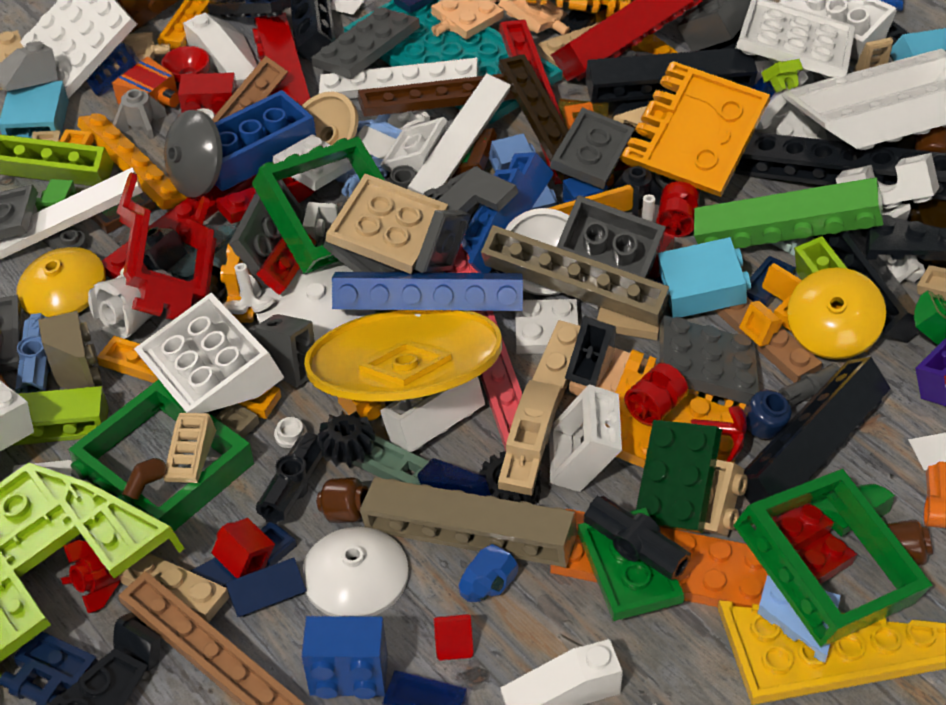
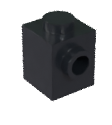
[143,227,187,272]

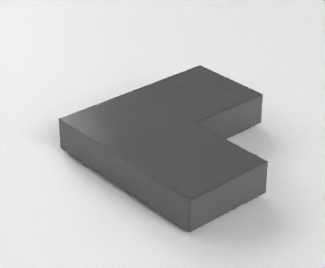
[438,167,519,212]

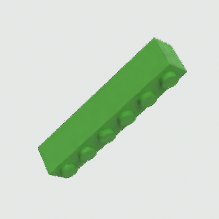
[694,177,884,249]

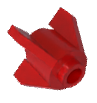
[60,540,121,613]

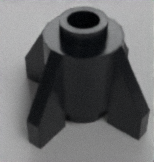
[608,166,663,217]

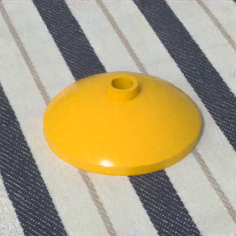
[16,247,106,317]
[787,267,886,360]

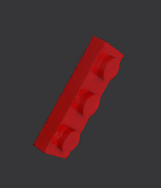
[256,233,317,295]

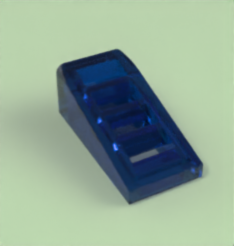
[86,42,140,96]
[417,458,491,496]

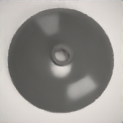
[164,110,222,198]

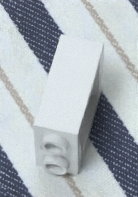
[549,384,622,492]

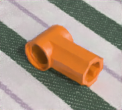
[924,461,946,528]

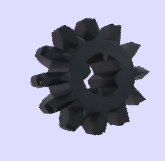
[317,410,376,468]

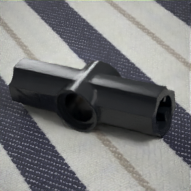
[256,432,323,524]
[584,495,691,581]

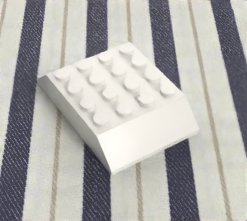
[782,49,946,150]

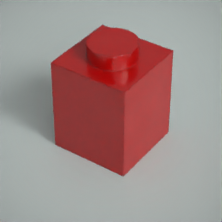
[211,518,275,579]

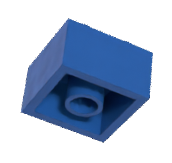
[302,616,388,699]

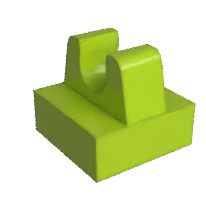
[761,59,803,93]

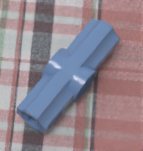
[15,313,51,394]

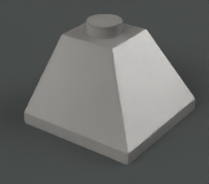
[0,41,58,92]

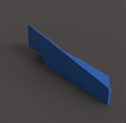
[461,152,553,273]

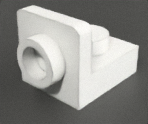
[303,202,338,245]

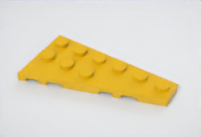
[718,600,946,705]

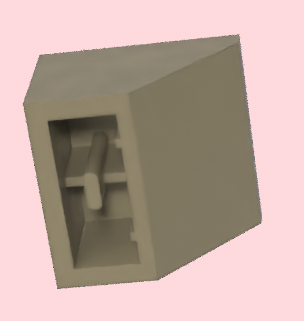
[38,311,102,389]

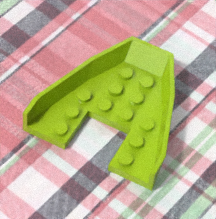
[0,462,185,677]

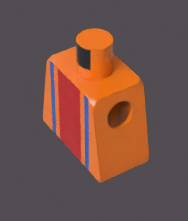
[112,57,179,108]

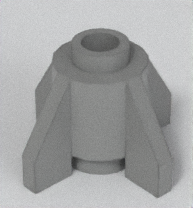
[113,89,167,139]

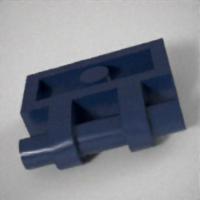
[0,631,98,705]

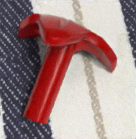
[691,406,747,462]

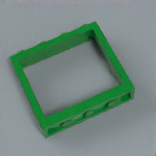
[252,136,385,274]
[68,379,254,531]
[733,469,933,648]

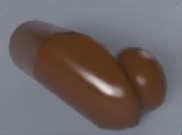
[122,458,167,500]

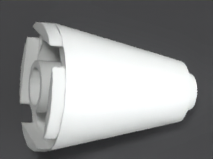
[88,269,173,339]

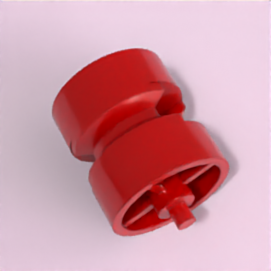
[656,181,700,237]
[624,363,688,426]

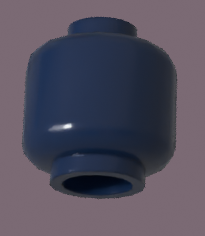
[744,389,792,439]

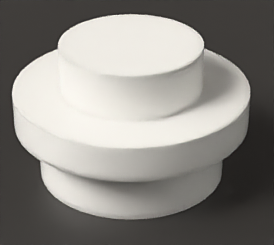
[274,417,307,448]

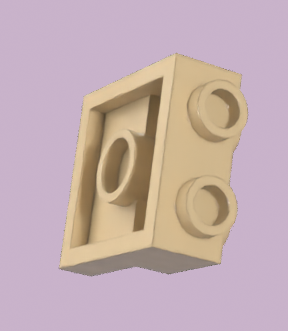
[704,460,748,537]

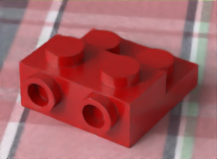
[772,503,857,585]

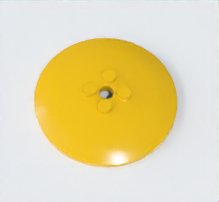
[304,310,502,402]

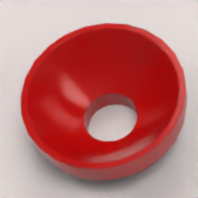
[161,46,210,83]

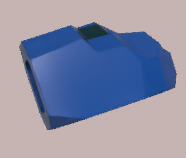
[459,544,518,602]

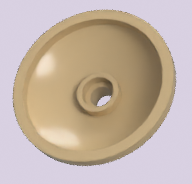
[302,91,358,145]

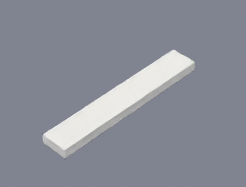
[408,73,511,195]
[0,167,143,260]

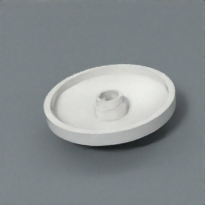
[256,261,379,342]

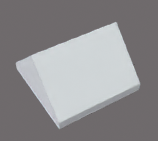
[380,117,447,174]

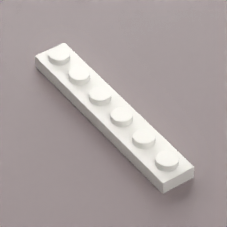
[319,58,479,98]

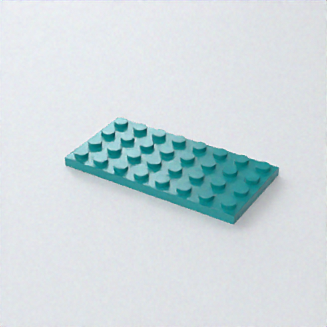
[344,0,563,124]

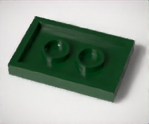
[636,420,722,533]

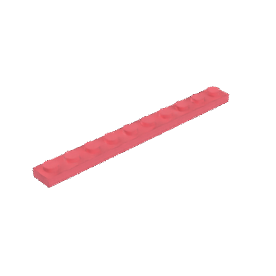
[445,234,522,451]

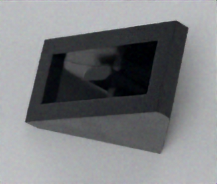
[565,316,616,387]

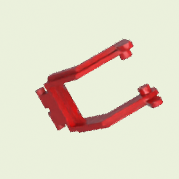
[116,172,216,320]

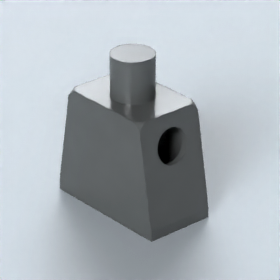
[248,314,315,388]

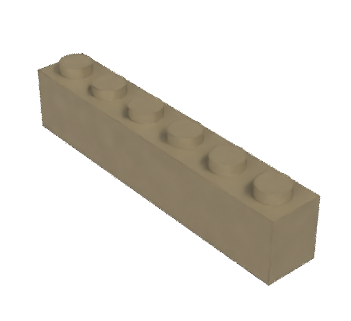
[481,225,669,327]
[360,477,578,568]

